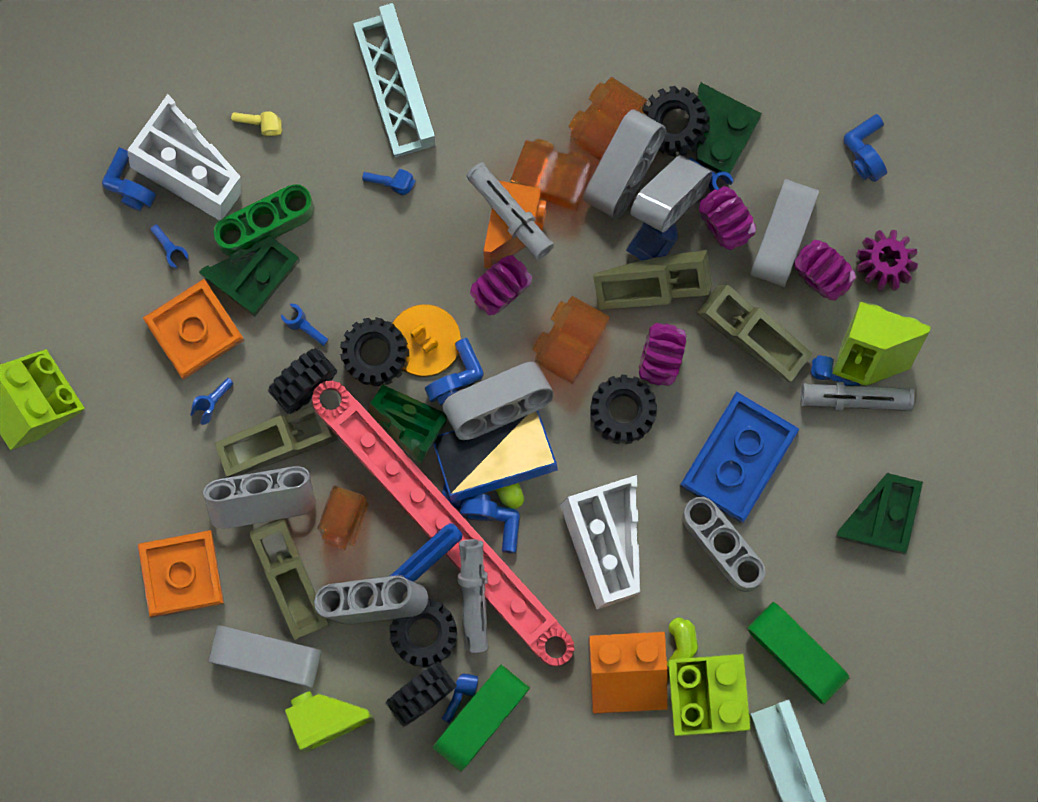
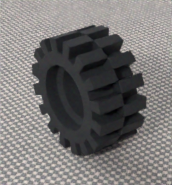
[642,86,710,157]
[340,317,409,387]
[268,348,337,414]
[590,375,657,444]
[389,598,458,667]
[385,662,457,727]

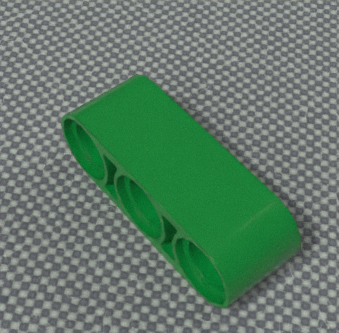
[213,184,315,256]
[746,602,850,705]
[432,664,530,772]

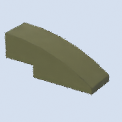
[593,250,712,310]
[696,284,813,382]
[214,403,338,477]
[249,519,328,640]

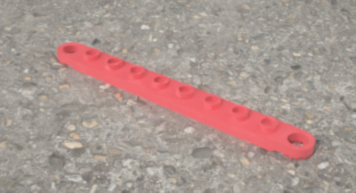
[312,380,574,667]

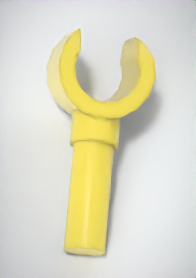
[231,111,282,136]

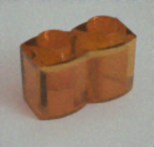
[568,76,647,161]
[510,139,594,211]
[532,296,610,384]
[317,486,369,550]

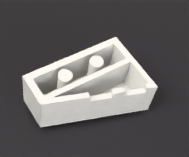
[128,94,241,221]
[560,475,640,610]

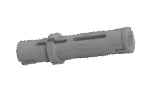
[466,162,554,260]
[801,382,914,411]
[458,539,488,653]

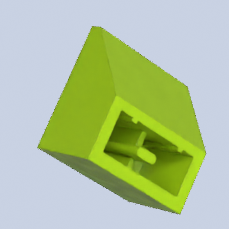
[832,301,931,386]
[0,349,85,451]
[668,654,751,736]

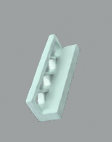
[353,3,436,158]
[749,700,826,802]

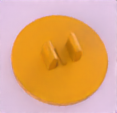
[392,304,461,377]

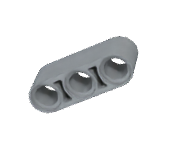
[584,109,666,219]
[630,155,713,232]
[750,179,819,287]
[443,362,554,440]
[203,466,316,529]
[682,497,765,592]
[314,576,428,624]
[208,626,322,688]

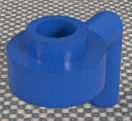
[843,114,887,182]
[102,147,157,211]
[424,338,484,406]
[459,494,520,553]

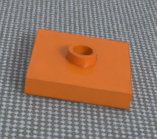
[143,279,245,380]
[138,530,224,618]

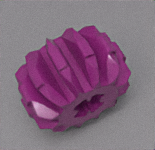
[699,186,756,251]
[856,230,918,291]
[793,239,856,301]
[469,255,532,316]
[638,323,687,386]

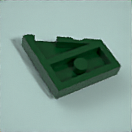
[696,82,762,174]
[199,236,300,317]
[367,385,448,463]
[835,473,923,555]

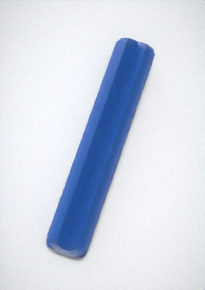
[390,523,463,582]

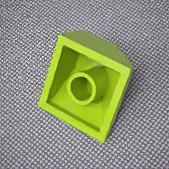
[285,691,374,753]

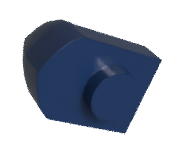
[626,222,678,261]

